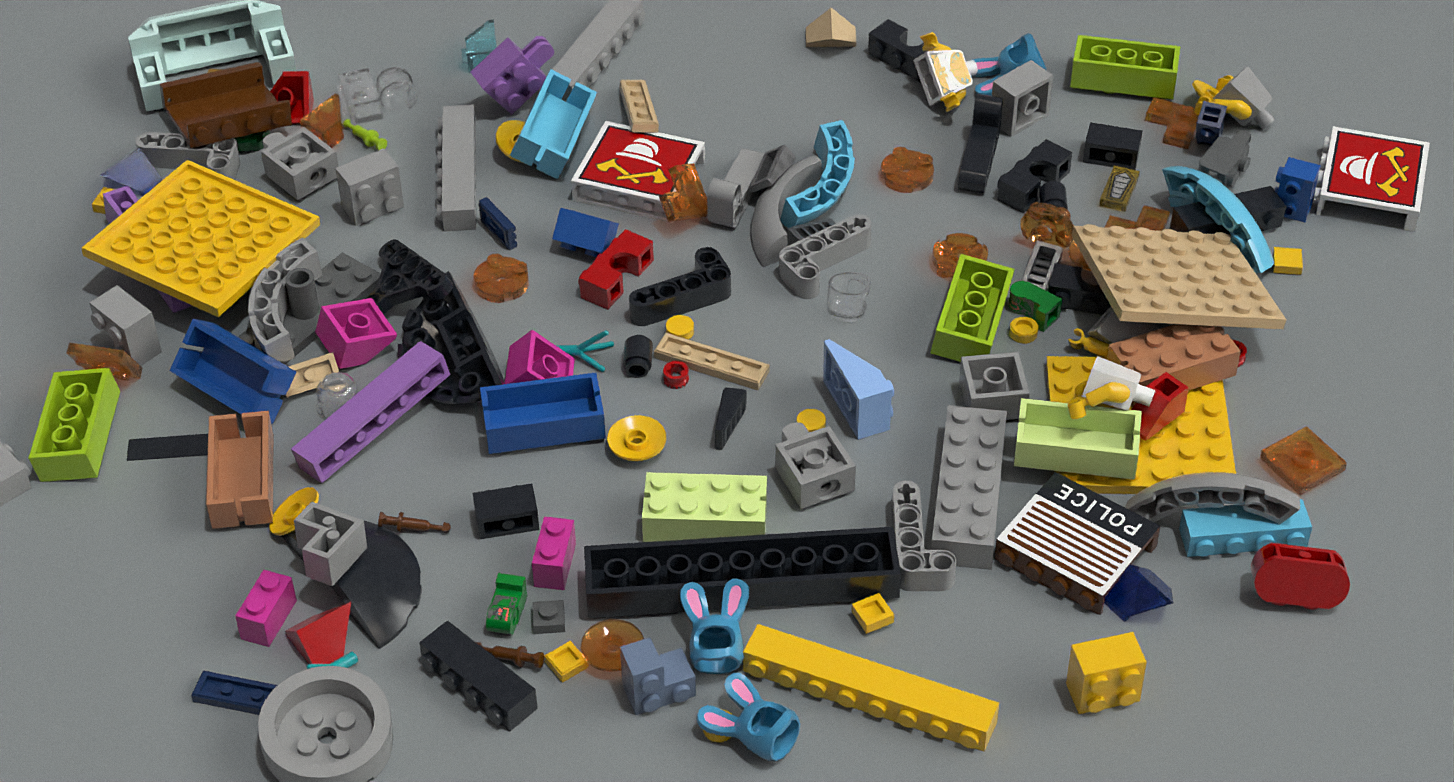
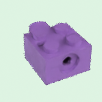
[470,36,554,115]

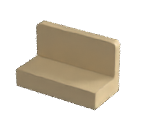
[285,352,342,398]

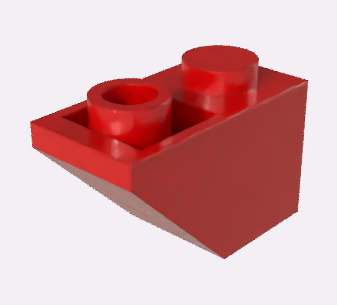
[1131,372,1189,441]

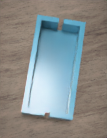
[510,69,597,179]

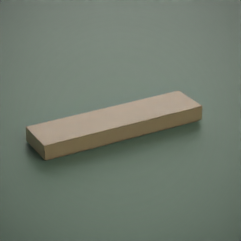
[619,80,659,132]
[654,333,770,390]

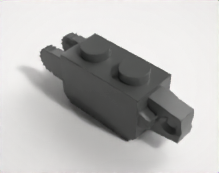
[1198,130,1251,188]

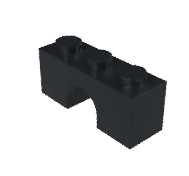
[868,19,927,82]
[997,139,1072,214]
[1049,263,1111,315]

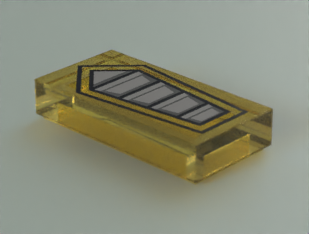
[1099,165,1140,212]

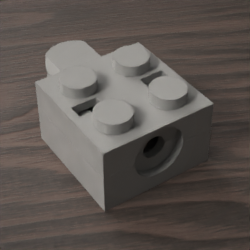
[261,127,338,200]
[775,422,856,509]

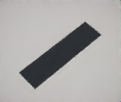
[127,434,208,461]

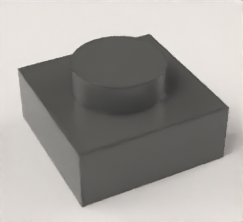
[533,600,565,634]

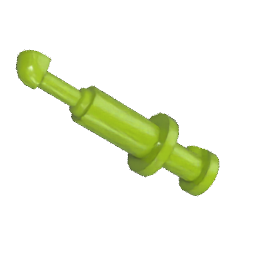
[343,119,387,150]

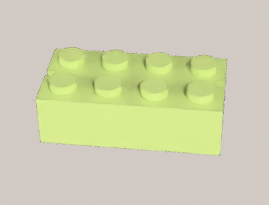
[1014,398,1142,480]
[642,472,767,542]

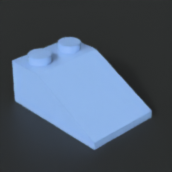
[823,339,894,440]

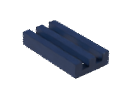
[479,197,518,250]

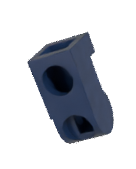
[1196,101,1227,146]

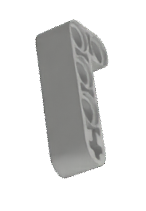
[135,132,240,180]
[707,148,765,228]
[779,214,871,299]
[892,480,957,591]

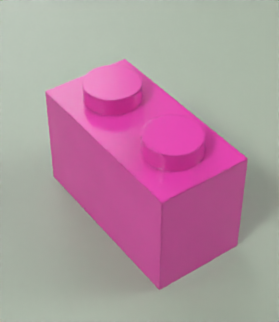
[532,517,576,590]
[235,569,297,647]

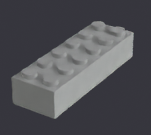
[931,405,1007,570]

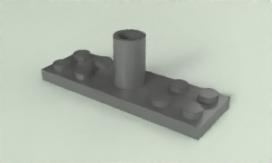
[238,252,381,365]

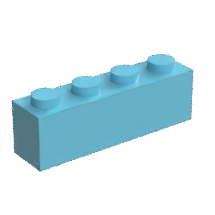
[1179,499,1312,557]

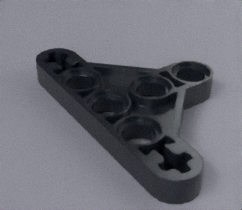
[365,239,453,315]

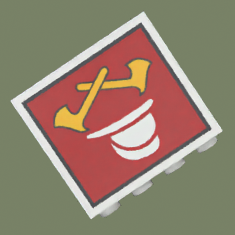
[571,121,705,223]
[1313,126,1430,232]

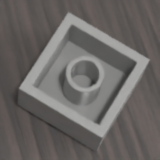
[992,60,1053,137]
[335,148,404,226]
[959,352,1030,420]

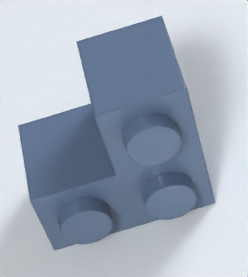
[620,638,696,715]

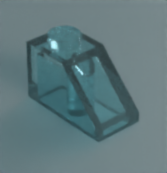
[461,19,497,73]

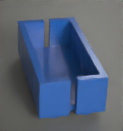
[169,319,296,424]
[480,372,606,454]

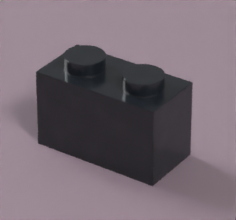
[1083,122,1143,171]
[472,483,540,540]

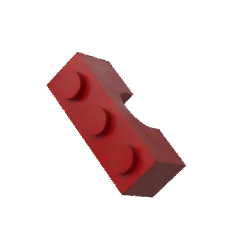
[578,229,654,310]

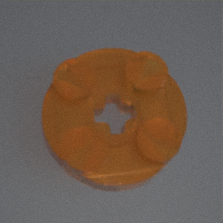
[881,147,934,193]
[1020,202,1074,250]
[932,233,988,278]
[473,253,529,303]

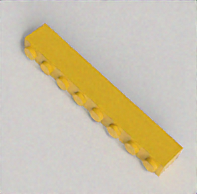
[743,624,999,752]

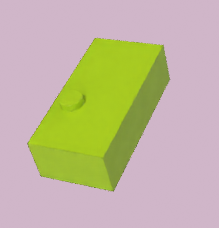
[1070,35,1180,99]
[930,254,1015,362]
[28,368,120,482]

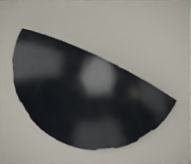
[398,271,505,404]
[281,519,422,649]

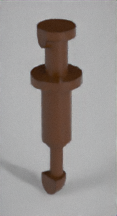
[378,512,451,533]
[476,642,544,668]

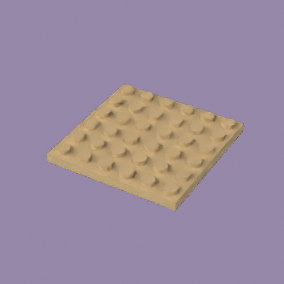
[1071,224,1287,330]

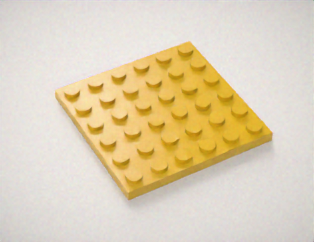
[82,160,320,317]
[1046,356,1236,494]

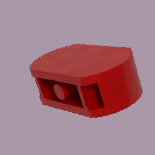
[1251,543,1350,610]

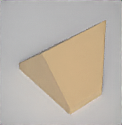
[806,8,856,47]

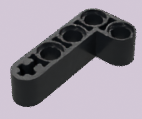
[958,94,1003,192]
[629,247,731,327]

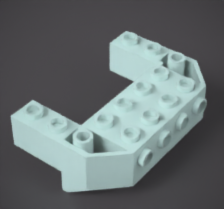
[128,0,297,111]

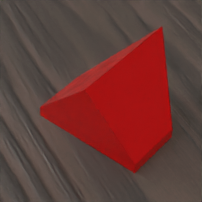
[270,71,314,124]
[285,602,351,664]

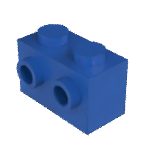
[1274,157,1321,222]
[552,207,619,257]

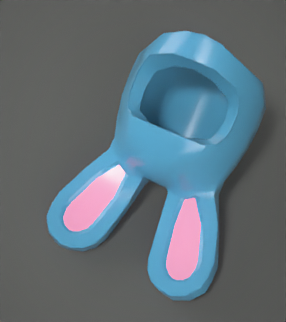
[973,33,1046,96]
[680,579,749,674]
[696,673,800,761]

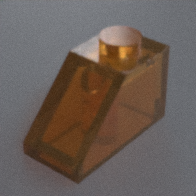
[300,93,344,148]

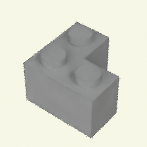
[89,285,162,370]
[294,502,367,586]

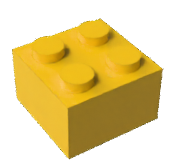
[1066,632,1147,714]

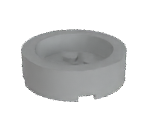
[258,666,393,782]

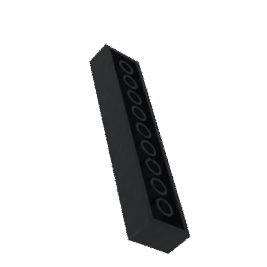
[584,526,901,618]

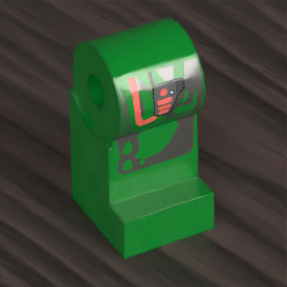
[1009,281,1062,332]
[486,573,528,635]

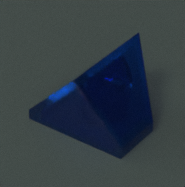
[100,148,162,196]
[1104,564,1174,622]

